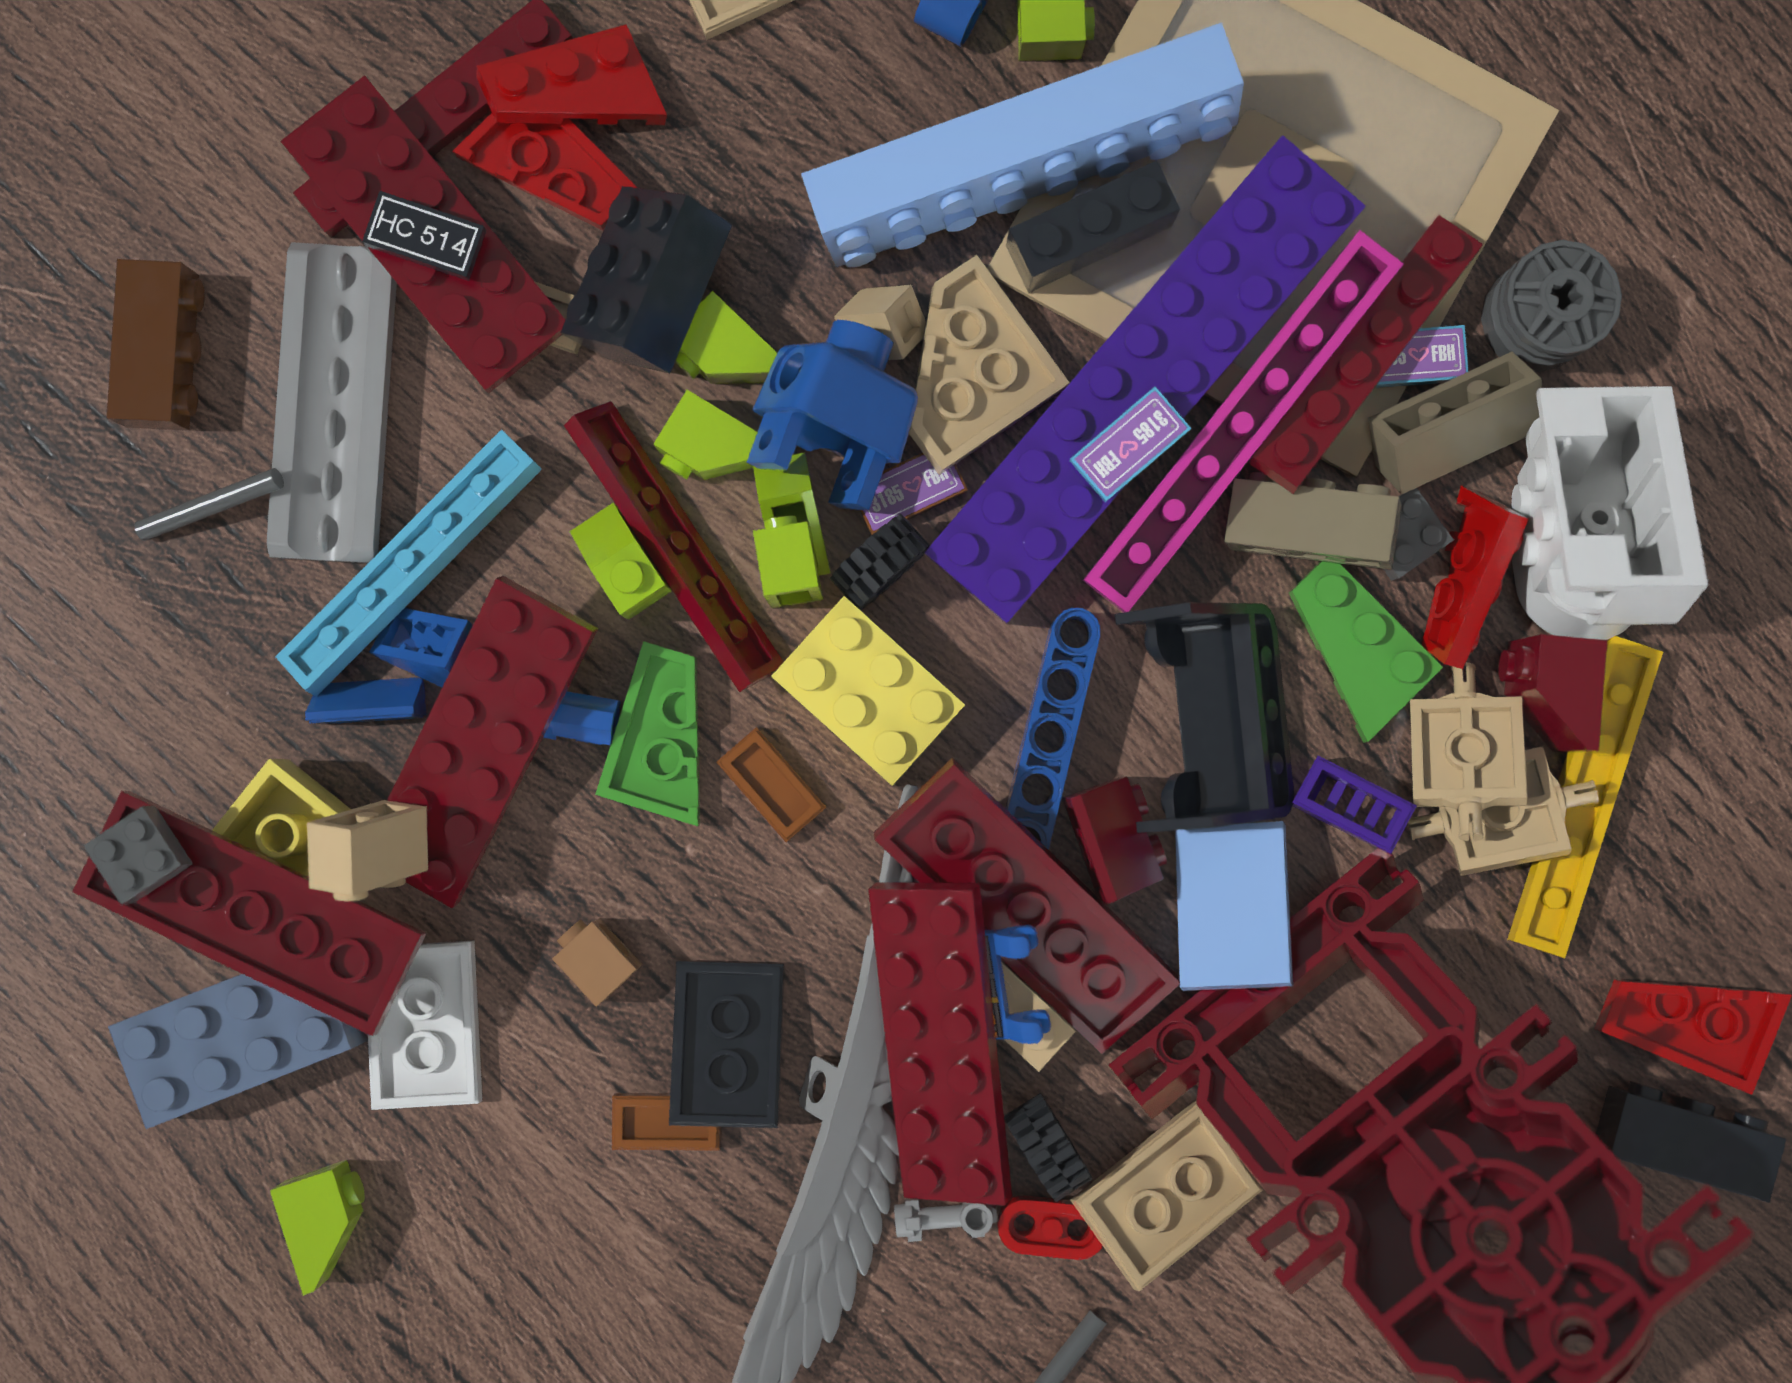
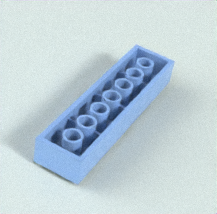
[801,22,1244,267]

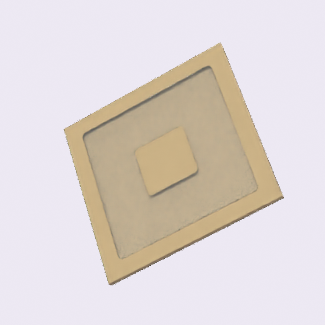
[987,0,1559,478]

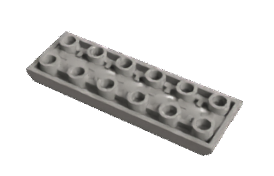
[267,242,397,563]

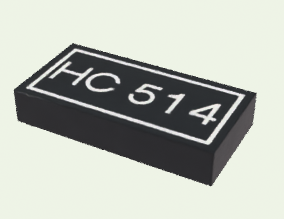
[362,191,486,281]

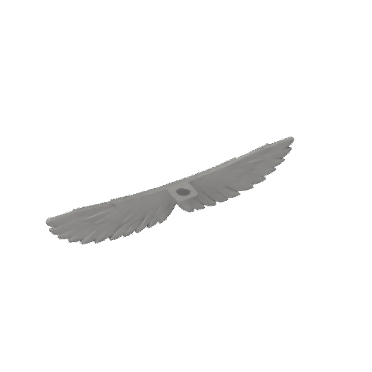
[732,784,920,1383]

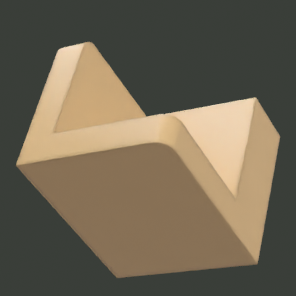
[834,285,926,360]

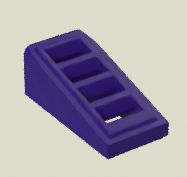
[1292,756,1417,855]

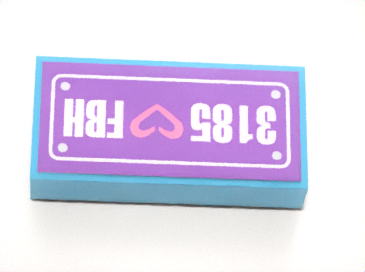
[1375,325,1468,388]
[1070,387,1191,502]

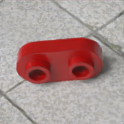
[997,1195,1103,1260]

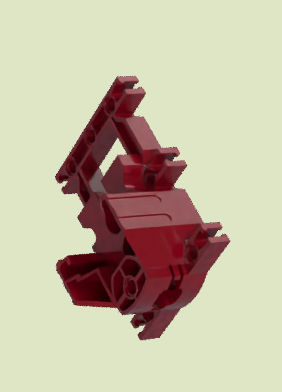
[1108,848,1754,1383]

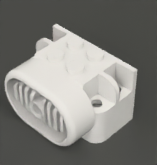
[1512,386,1708,640]

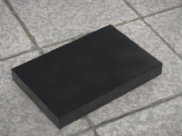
[669,961,785,1128]

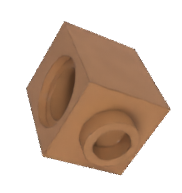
[552,918,643,1007]

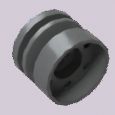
[1481,240,1622,372]

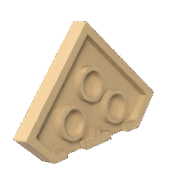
[909,255,1070,475]

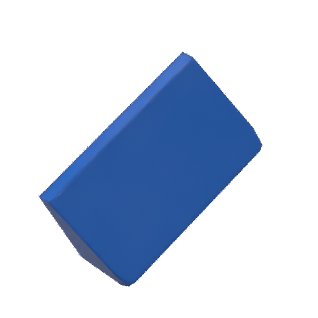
[305,677,426,724]

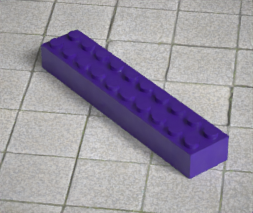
[925,135,1366,624]

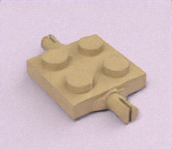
[1410,662,1527,841]
[1408,746,1599,876]

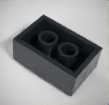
[560,186,732,374]

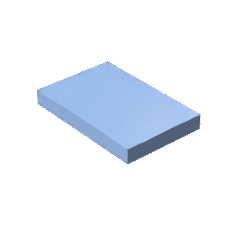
[1175,821,1293,991]

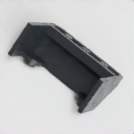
[1115,602,1294,833]

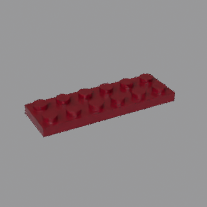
[280,75,566,394]
[387,576,598,909]
[874,758,1180,1054]
[72,791,426,1036]
[868,882,1012,1206]

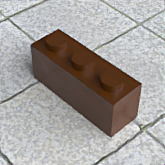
[106,259,205,431]

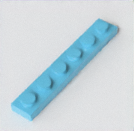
[275,429,542,697]

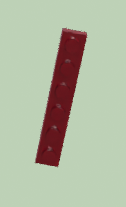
[292,0,573,238]
[1249,215,1483,495]
[564,401,783,693]

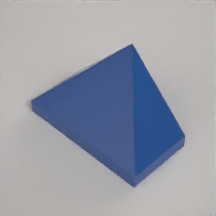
[369,608,473,687]

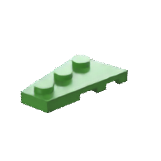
[1289,561,1443,743]
[595,641,700,826]

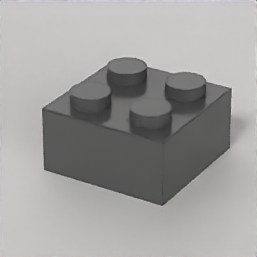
[1383,488,1454,581]
[83,806,193,905]

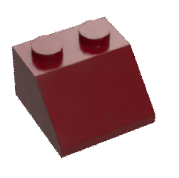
[1498,634,1608,753]
[1062,776,1167,904]

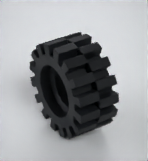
[830,514,930,610]
[1004,1093,1093,1202]

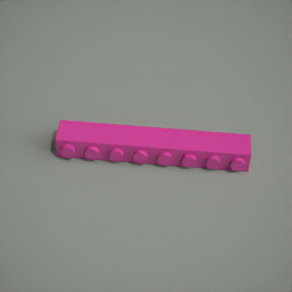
[1082,230,1404,613]

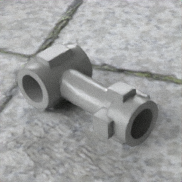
[894,1198,997,1242]

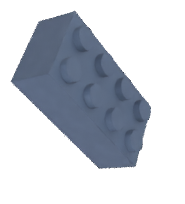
[108,974,368,1129]

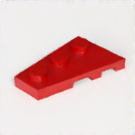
[476,24,667,125]
[452,113,638,231]
[1422,486,1529,669]
[1594,979,1792,1095]

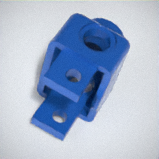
[746,320,918,510]

